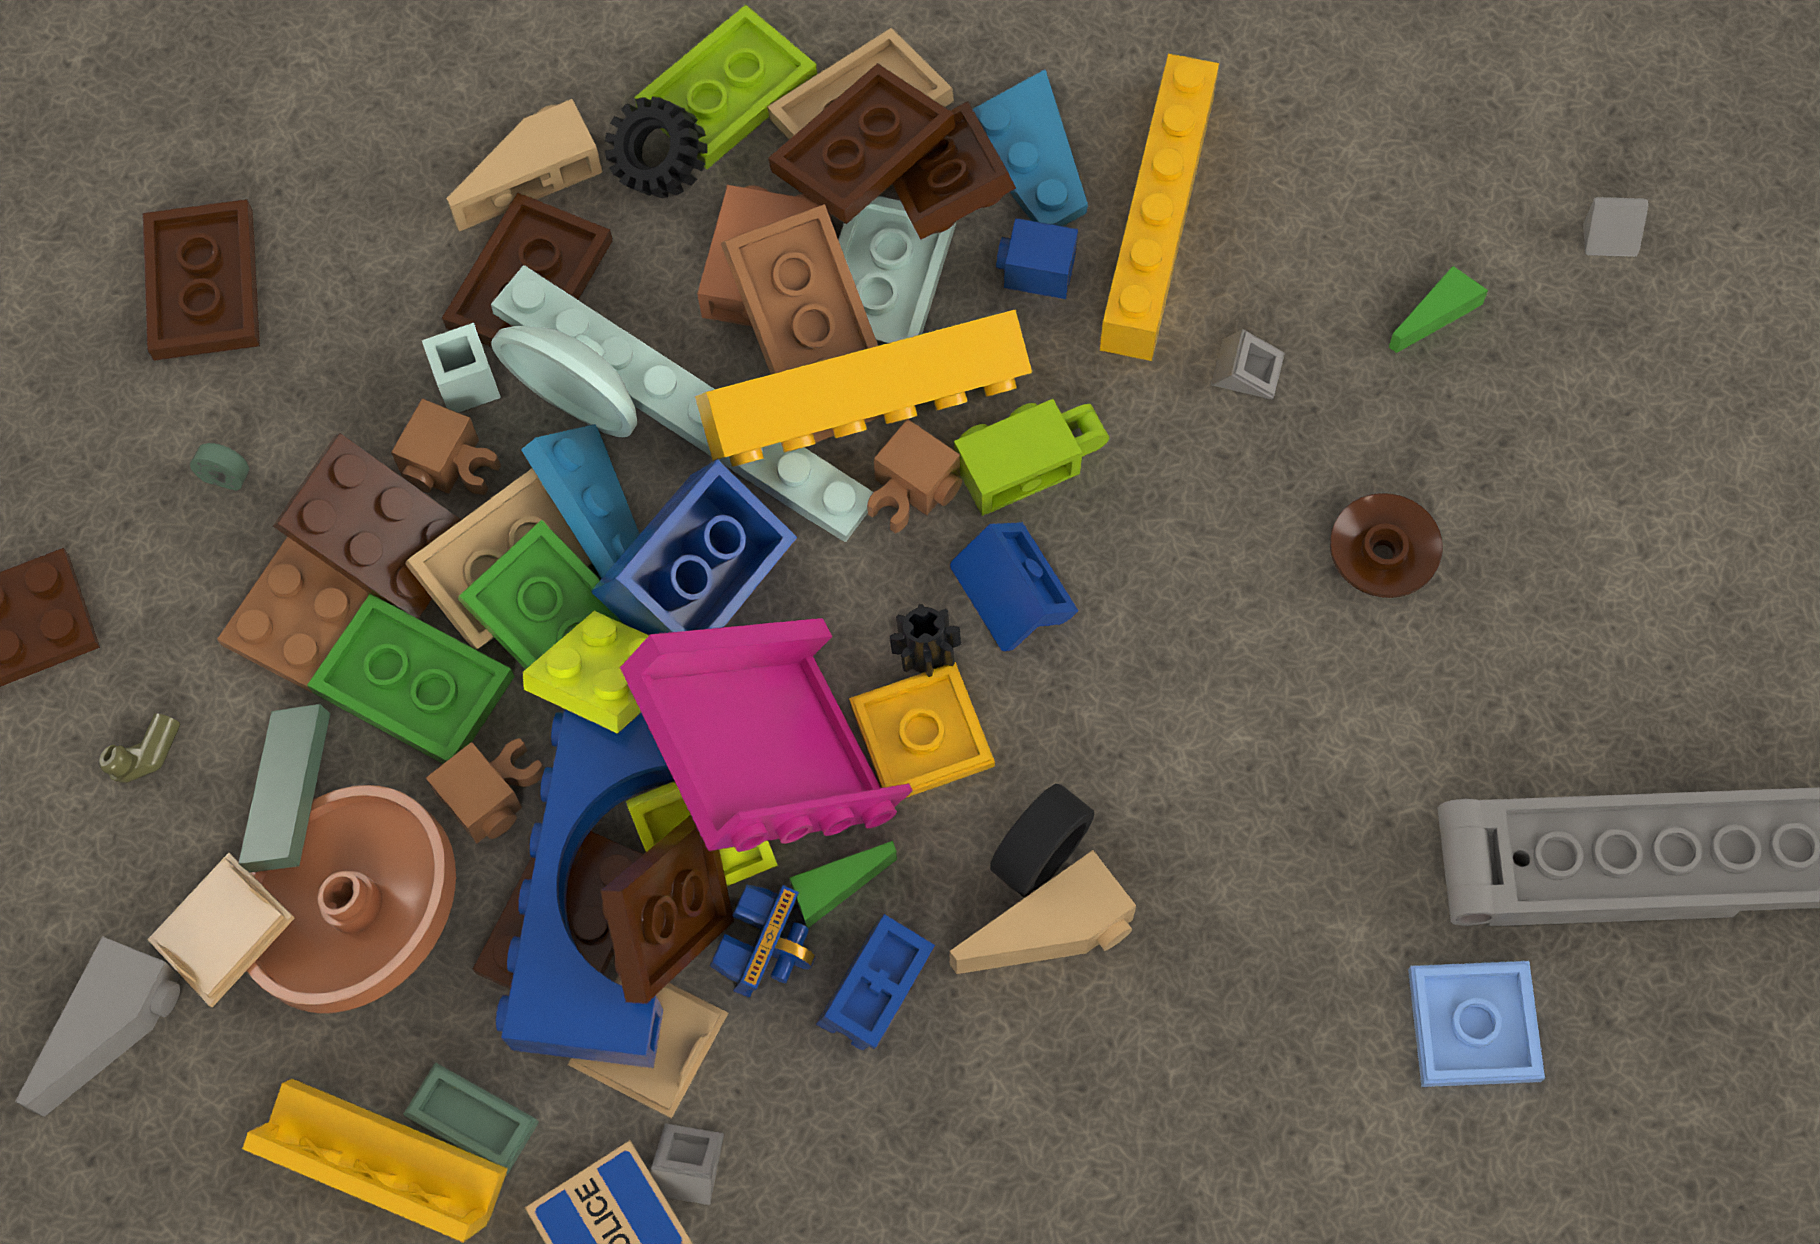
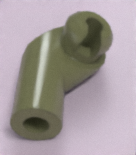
[99,713,181,783]

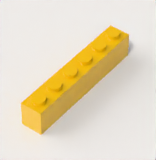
[1100,53,1219,361]
[695,310,1032,467]

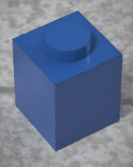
[996,218,1078,299]

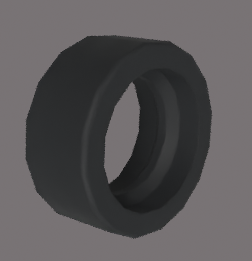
[990,784,1095,897]

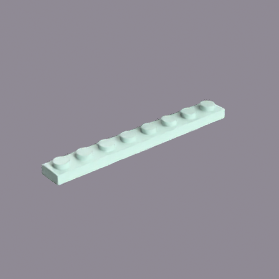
[491,265,874,542]

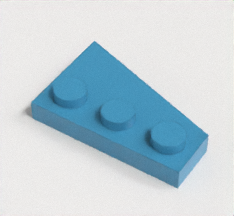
[973,69,1088,226]
[521,424,640,578]

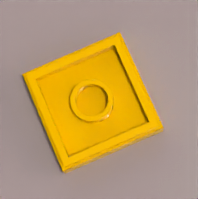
[849,662,995,798]

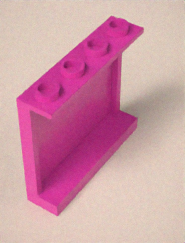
[620,618,913,852]

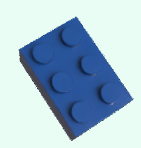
[591,459,797,635]

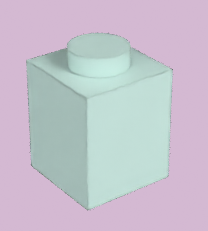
[422,323,501,413]

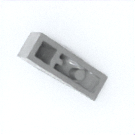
[15,936,181,1117]

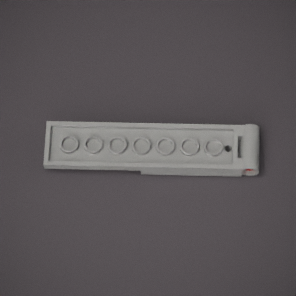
[1437,787,1820,926]

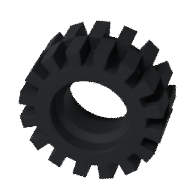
[605,96,707,198]

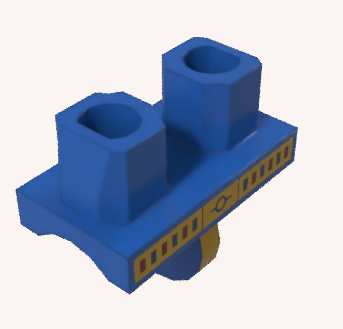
[710,884,816,998]

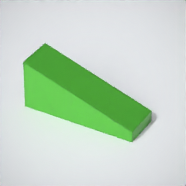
[1389,266,1488,353]
[789,841,897,928]

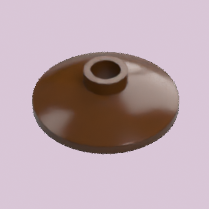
[1330,493,1443,598]

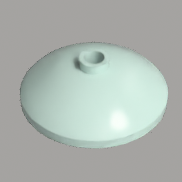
[491,326,637,437]

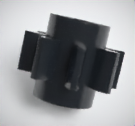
[890,604,961,677]

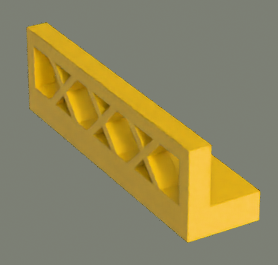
[242,1079,508,1242]

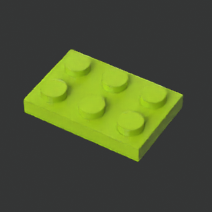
[634,5,817,169]

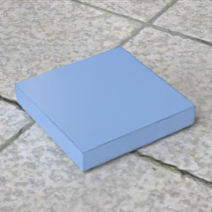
[1408,961,1545,1087]

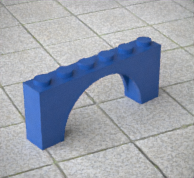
[496,709,674,1068]

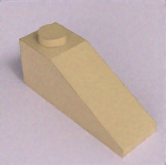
[447,99,603,231]
[950,850,1136,974]

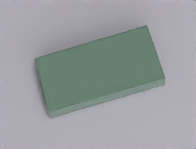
[403,1062,539,1175]

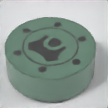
[190,443,249,491]

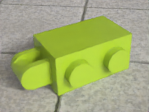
[954,399,1110,516]

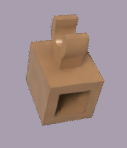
[391,398,501,495]
[867,419,962,533]
[426,738,544,843]

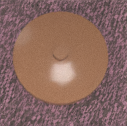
[247,785,456,1013]

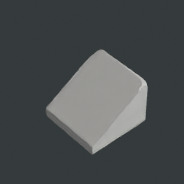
[1583,197,1648,257]
[1211,329,1285,400]
[651,1123,724,1205]

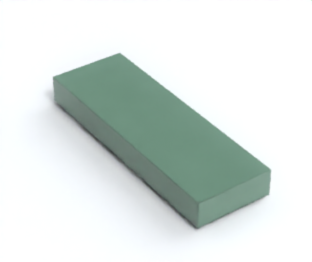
[238,704,330,873]

